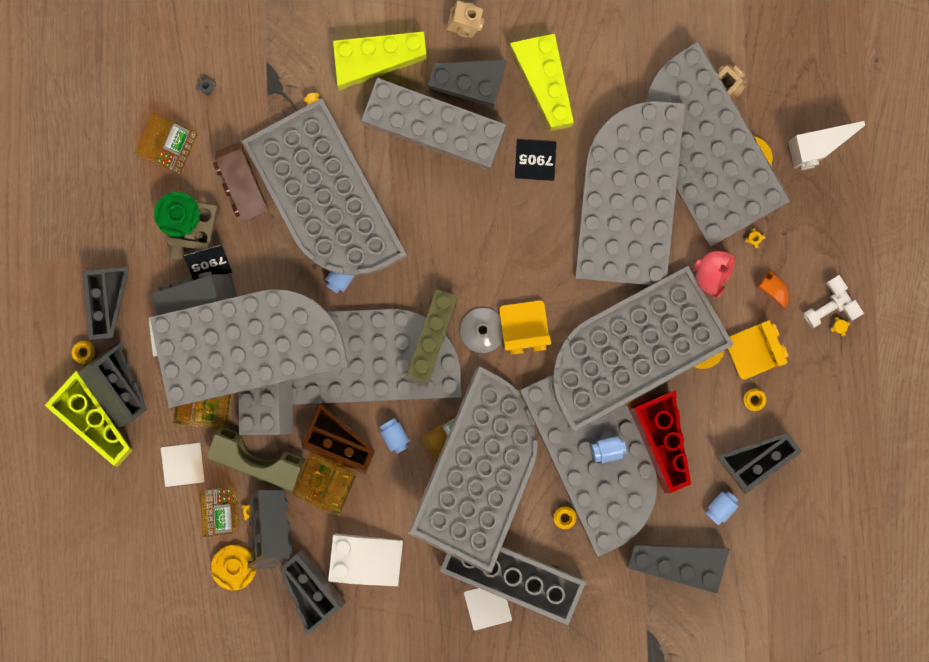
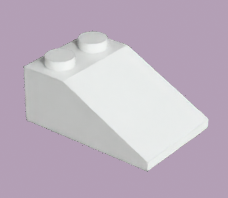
[788,121,865,170]
[328,533,403,586]

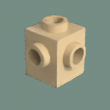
[446,1,484,38]
[716,65,747,98]

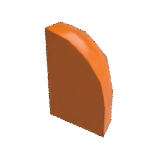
[756,270,789,310]

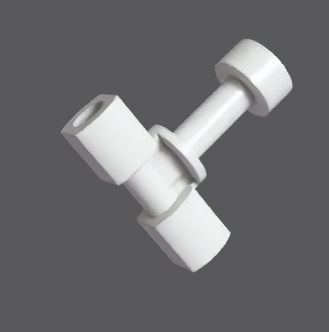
[803,275,864,328]

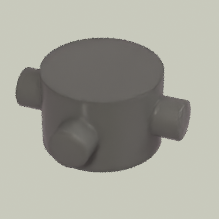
[196,77,216,96]

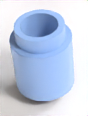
[325,271,354,293]
[379,418,410,454]
[591,436,627,464]
[706,491,739,525]

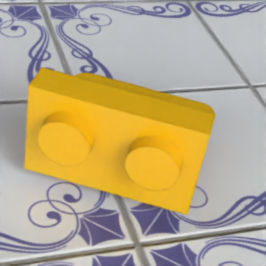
[499,301,551,355]
[728,320,788,380]

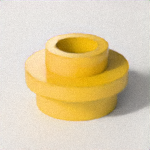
[72,341,95,364]
[743,388,766,411]
[553,506,576,529]

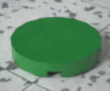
[154,191,200,237]

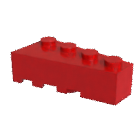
[629,390,691,493]

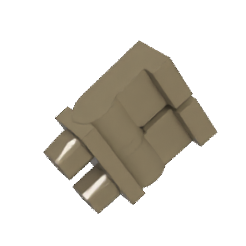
[167,203,220,260]

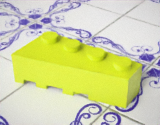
[333,32,427,91]
[509,34,574,131]
[45,371,133,467]

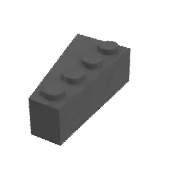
[626,544,730,594]

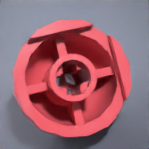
[694,251,735,298]

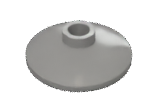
[460,308,503,353]

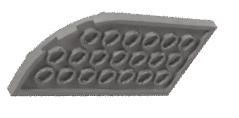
[646,42,791,247]
[242,98,408,276]
[575,101,685,285]
[553,266,734,433]
[150,290,349,408]
[292,309,462,405]
[407,366,538,573]
[519,375,657,557]

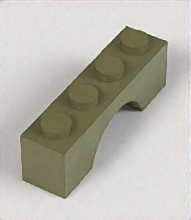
[406,289,458,387]
[207,426,306,491]

